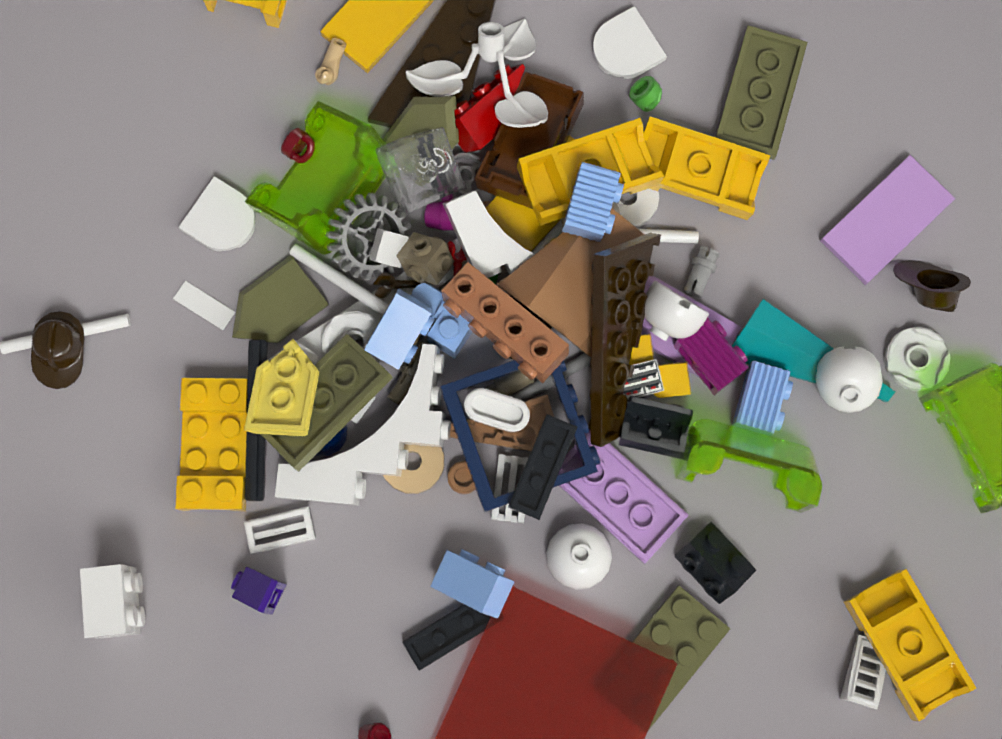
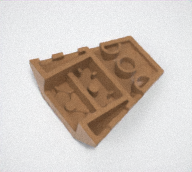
[496,208,645,358]

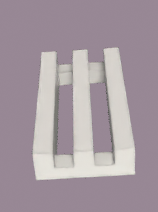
[491,454,528,524]
[244,507,316,554]

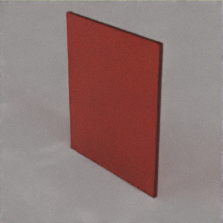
[435,585,678,739]

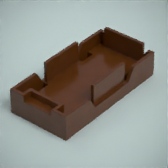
[475,72,584,209]

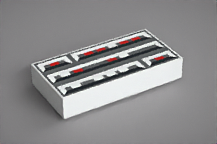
[623,359,665,400]

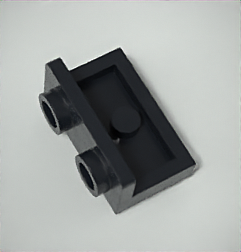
[619,396,693,459]
[675,521,756,604]

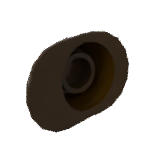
[893,260,971,312]
[31,311,85,389]

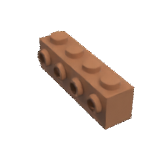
[441,262,569,384]

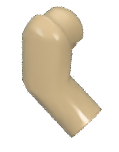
[315,38,346,85]

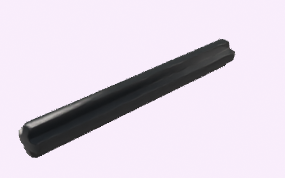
[245,339,268,501]

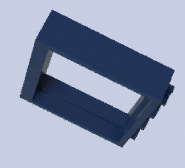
[440,360,600,512]

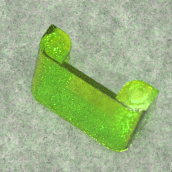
[245,101,394,255]
[919,363,1002,514]
[675,419,822,513]

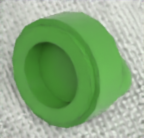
[629,76,662,112]

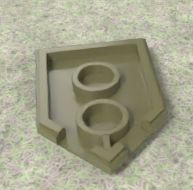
[380,96,459,187]
[232,255,329,343]

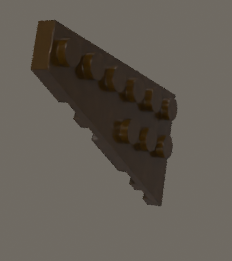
[367,0,496,128]

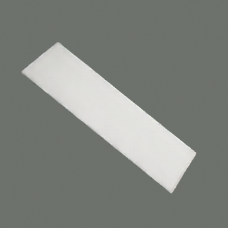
[173,281,235,330]

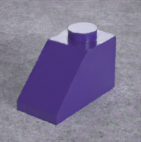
[231,566,287,615]

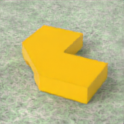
[629,333,692,398]

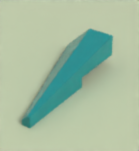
[732,299,896,402]

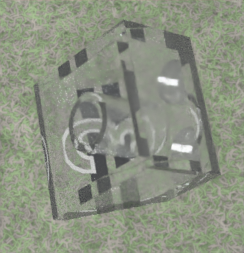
[375,127,465,213]

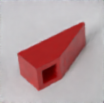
[454,64,525,153]

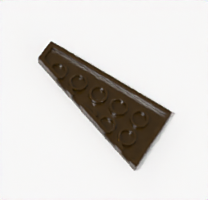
[589,233,661,447]

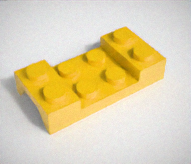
[643,116,770,220]
[517,118,664,226]
[175,378,248,512]
[843,569,976,722]

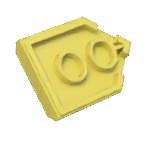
[244,339,320,436]

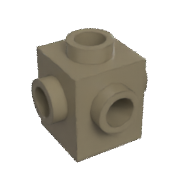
[396,232,454,285]

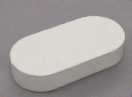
[464,388,530,432]

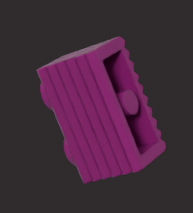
[674,317,749,396]

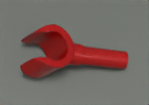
[447,241,467,277]

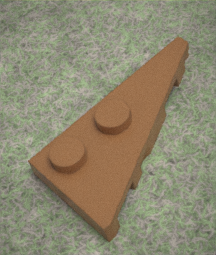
[449,395,554,452]

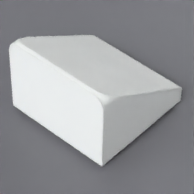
[369,228,409,268]

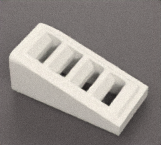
[840,634,886,710]

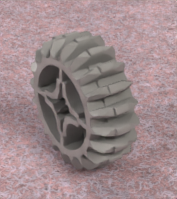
[326,193,412,280]

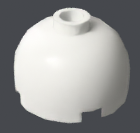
[644,280,709,341]
[816,346,883,413]
[546,523,612,590]

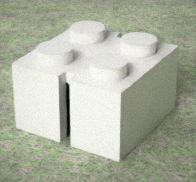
[80,564,145,638]

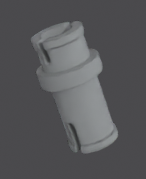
[682,246,720,298]

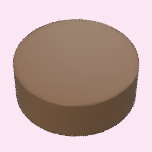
[448,461,476,495]

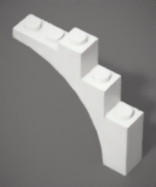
[443,191,535,278]
[275,344,451,506]

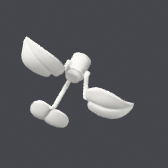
[406,18,548,128]

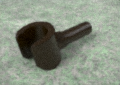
[373,273,421,298]

